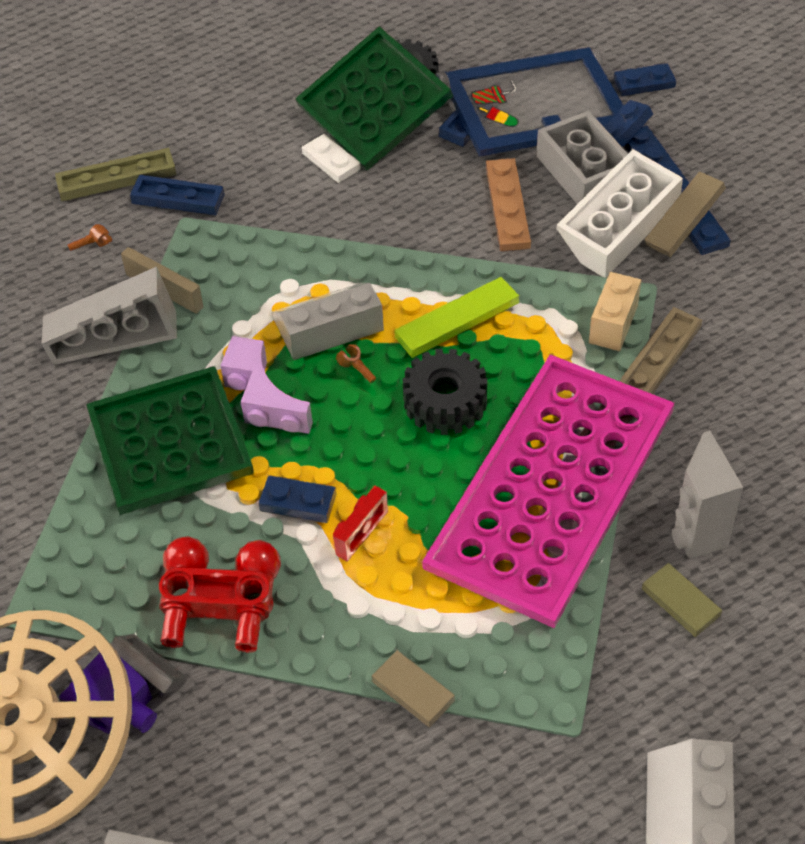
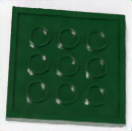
[295,26,453,171]
[86,366,254,515]

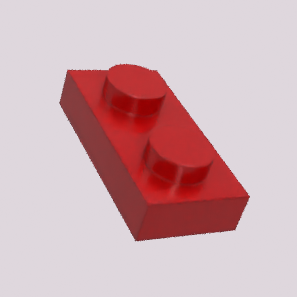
[333,486,388,562]

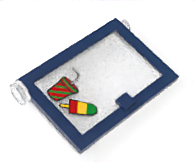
[435,47,623,157]

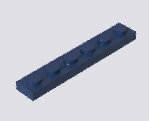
[625,125,731,255]

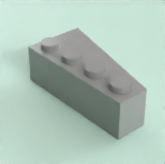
[41,267,177,365]

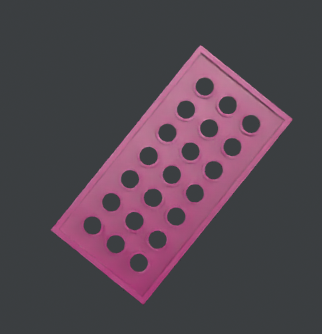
[422,355,675,628]

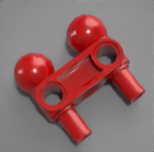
[159,536,281,653]

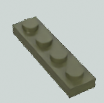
[55,148,177,201]

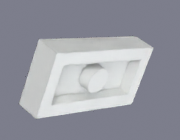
[302,134,361,183]

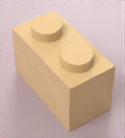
[589,272,642,351]

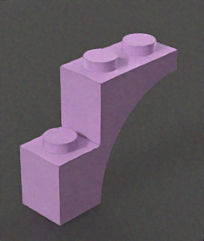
[221,336,313,434]

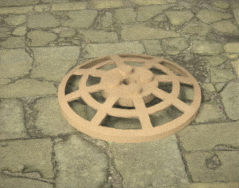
[0,610,132,841]

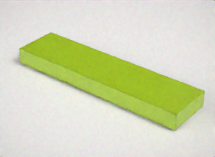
[394,277,519,358]

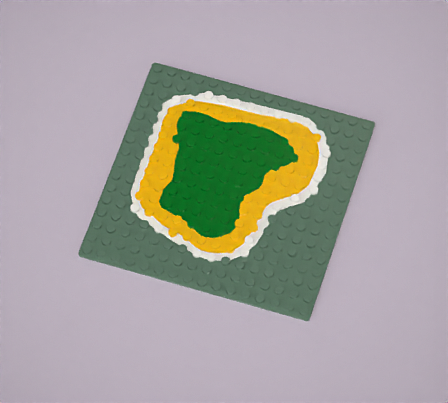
[5,218,657,737]

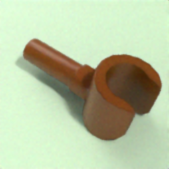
[67,224,112,251]
[336,344,377,383]

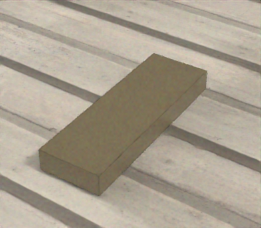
[644,171,726,258]
[121,247,204,314]

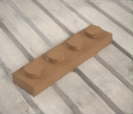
[486,158,531,251]

